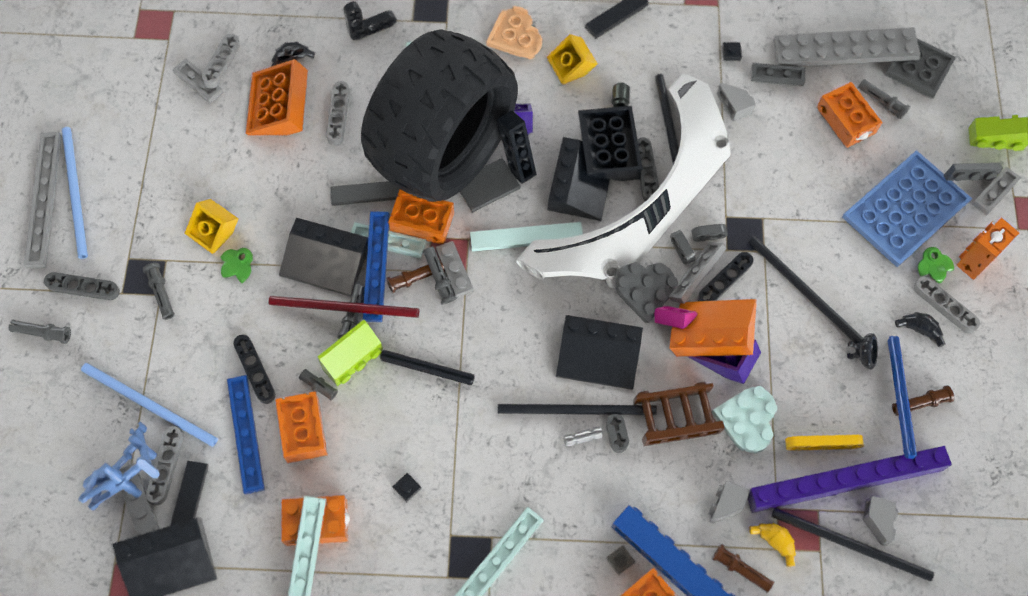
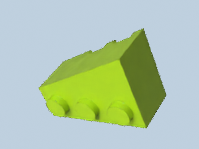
[968,115,1028,151]

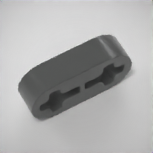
[691,224,728,242]
[670,230,695,264]
[606,414,629,453]

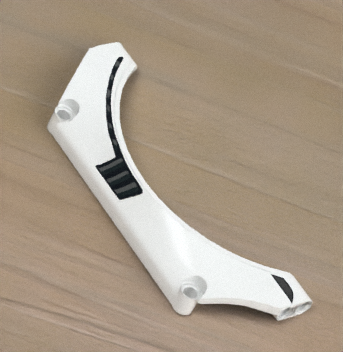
[516,74,730,288]

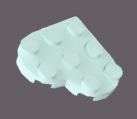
[712,386,777,454]

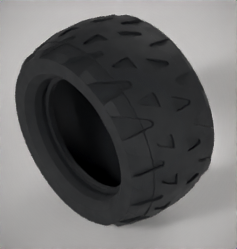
[361,29,518,202]

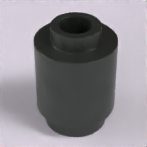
[612,82,630,107]

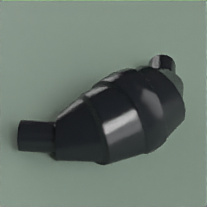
[271,42,315,67]
[895,312,946,347]

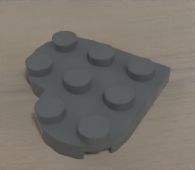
[615,262,678,323]

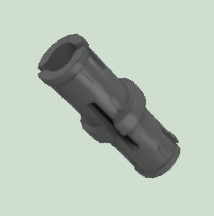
[299,369,338,400]

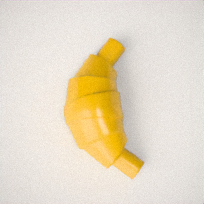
[749,522,796,567]

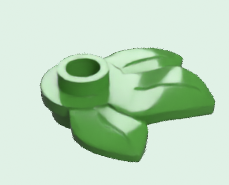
[918,247,954,283]
[220,248,253,283]

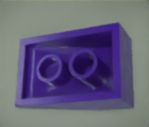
[688,339,761,384]

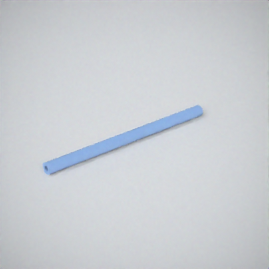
[62,127,88,259]
[81,363,218,447]

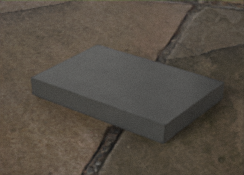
[460,158,520,213]

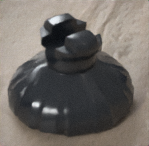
[847,333,878,370]

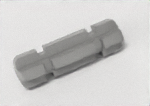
[563,426,603,447]

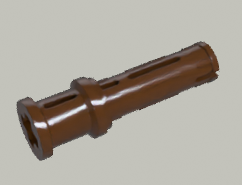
[386,260,445,294]
[892,385,955,416]
[712,544,774,593]

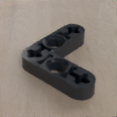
[343,1,397,40]

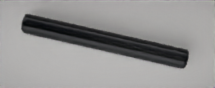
[380,350,475,385]

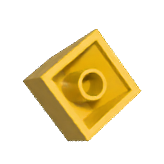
[547,34,598,84]
[184,199,239,254]

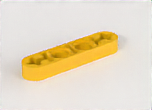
[785,435,864,451]

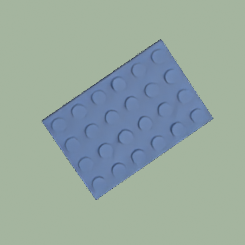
[842,150,972,267]

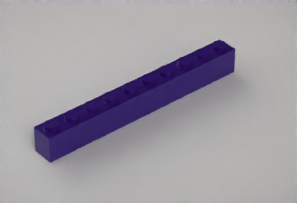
[747,446,952,513]

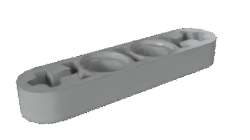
[202,34,239,88]
[326,81,350,145]
[914,277,980,333]
[146,426,184,505]

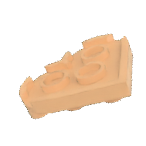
[486,6,542,59]

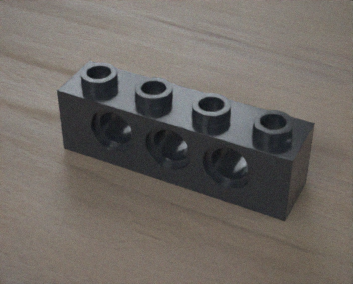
[497,110,537,184]

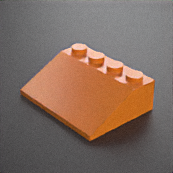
[246,59,308,135]
[669,299,757,357]

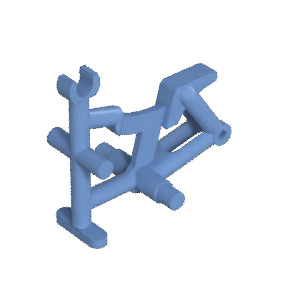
[79,422,160,510]

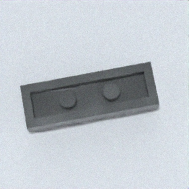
[751,63,805,86]
[944,163,1003,181]

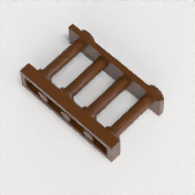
[633,382,725,446]

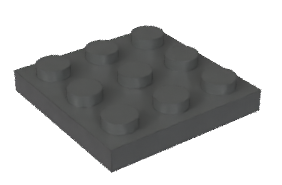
[885,38,956,99]

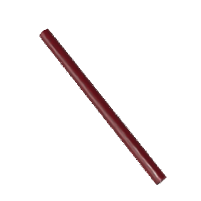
[269,296,420,318]

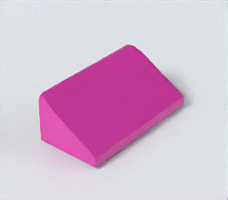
[654,306,697,329]

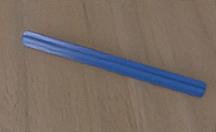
[888,336,917,459]

